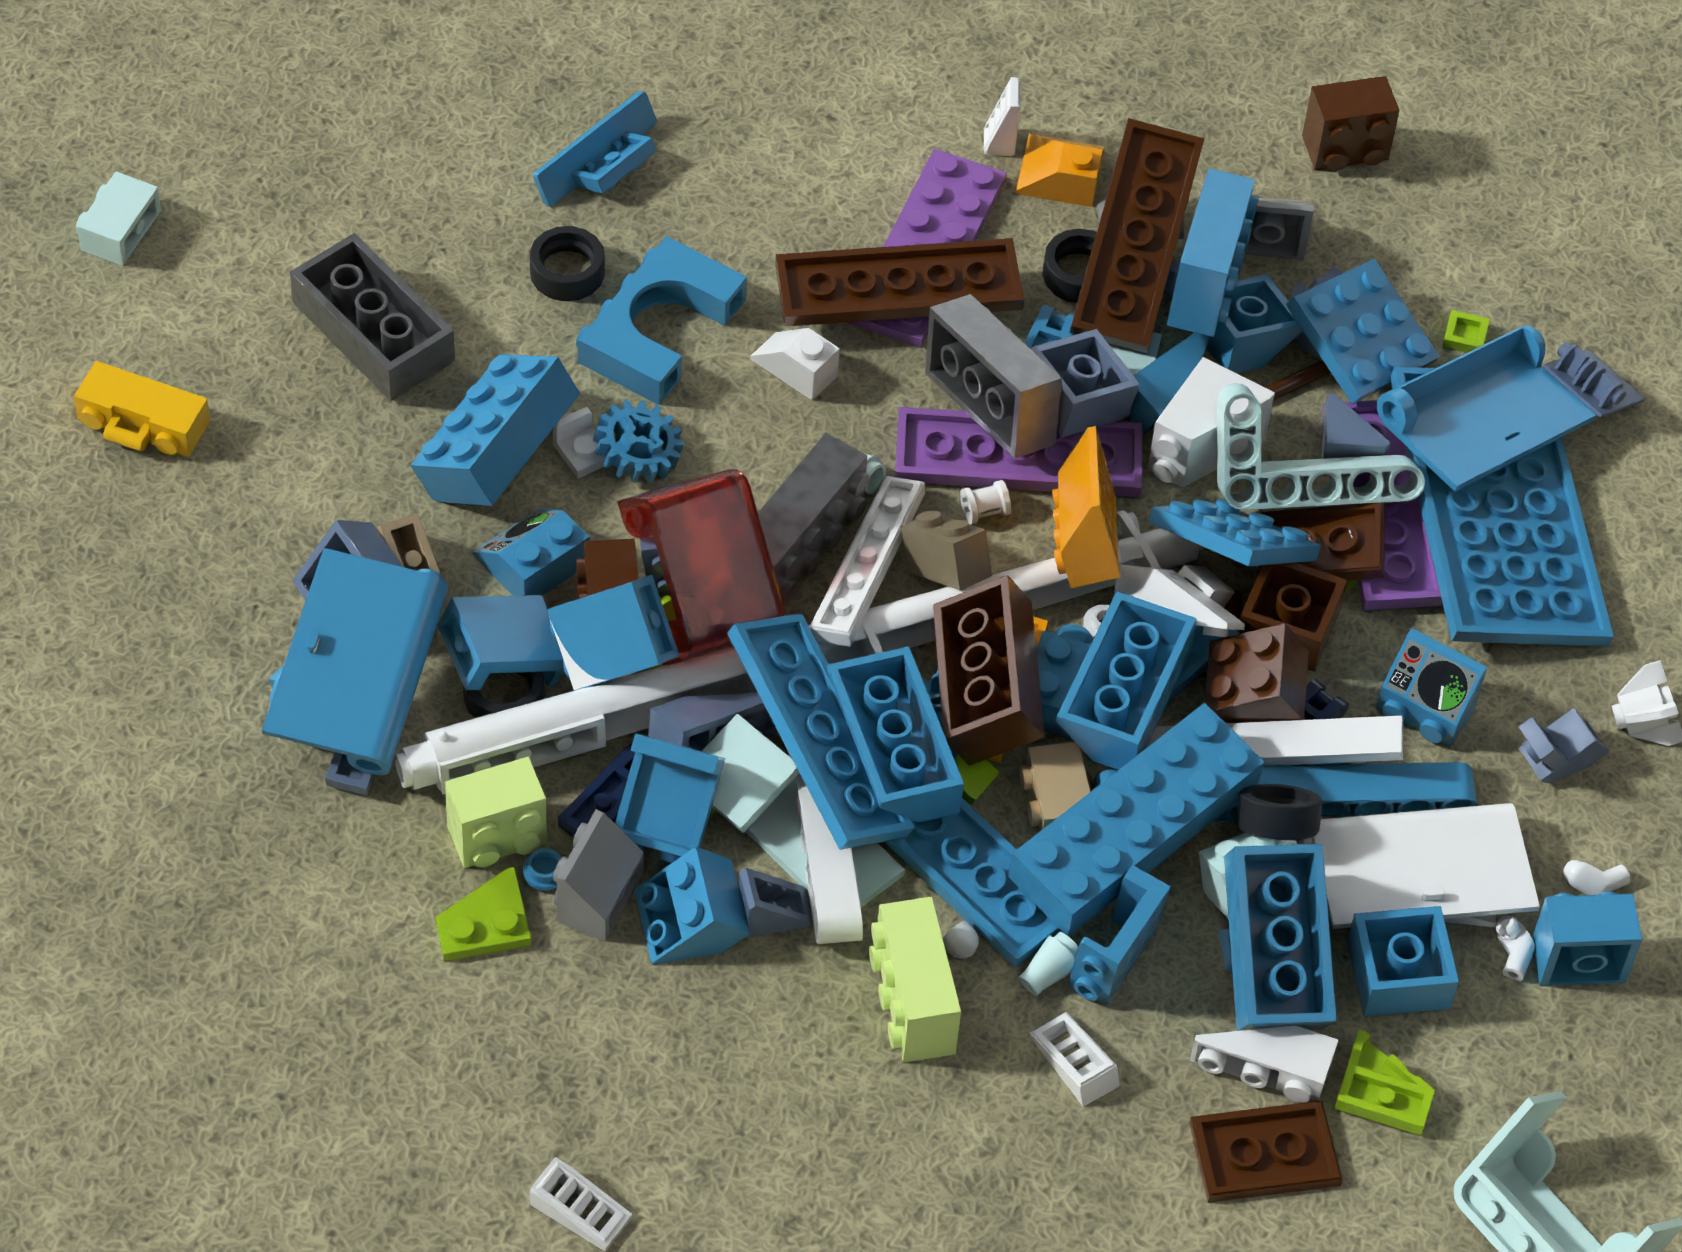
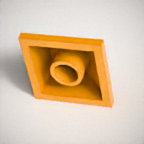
[1016,133,1105,207]

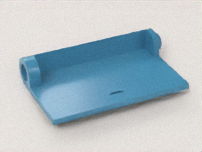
[1377,325,1596,492]
[262,548,449,775]

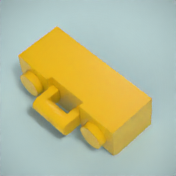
[73,361,210,457]

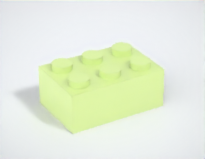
[869,896,961,1063]

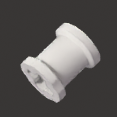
[960,480,1011,525]

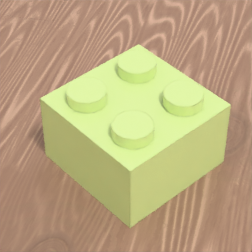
[445,756,547,868]

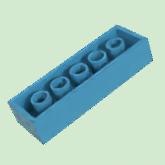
[1008,703,1264,937]

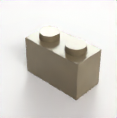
[901,511,992,590]

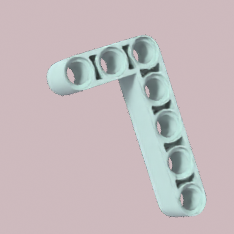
[1217,383,1425,510]

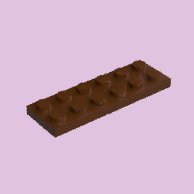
[1069,118,1205,353]
[775,238,1025,327]

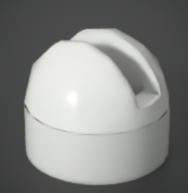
[943,920,979,959]

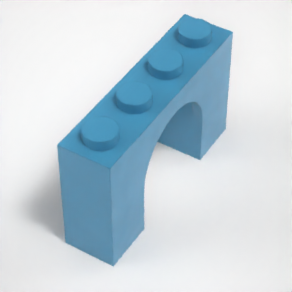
[576,236,747,405]

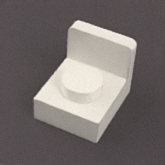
[553,407,606,479]

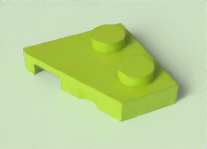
[435,867,531,961]
[1334,1029,1435,1136]

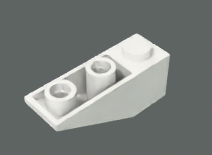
[1114,564,1245,637]
[1190,1025,1338,1103]

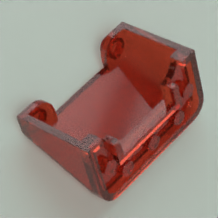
[617,469,786,666]

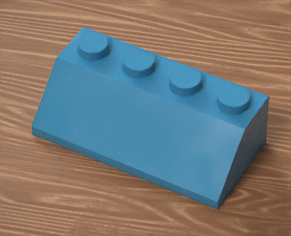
[1056,591,1197,770]
[827,646,964,823]

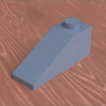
[648,693,778,751]

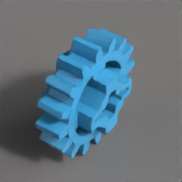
[593,400,684,483]

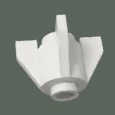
[1611,660,1682,746]

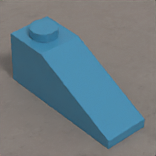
[1128,333,1210,435]

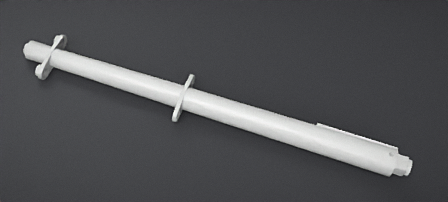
[394,510,1202,794]

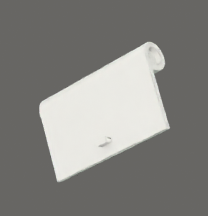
[1298,803,1540,929]

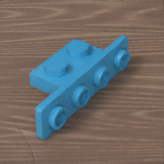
[533,91,657,207]

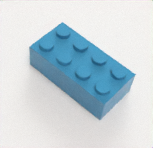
[1167,168,1259,337]
[410,354,580,506]
[1224,844,1337,1031]

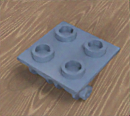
[1543,342,1645,418]

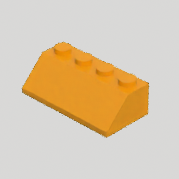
[1052,426,1120,588]

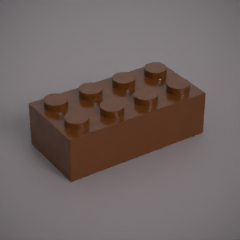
[933,575,1045,766]

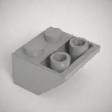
[553,809,644,941]

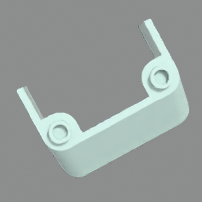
[1454,1091,1682,1252]

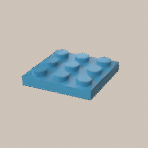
[1286,259,1440,404]
[1148,498,1321,566]

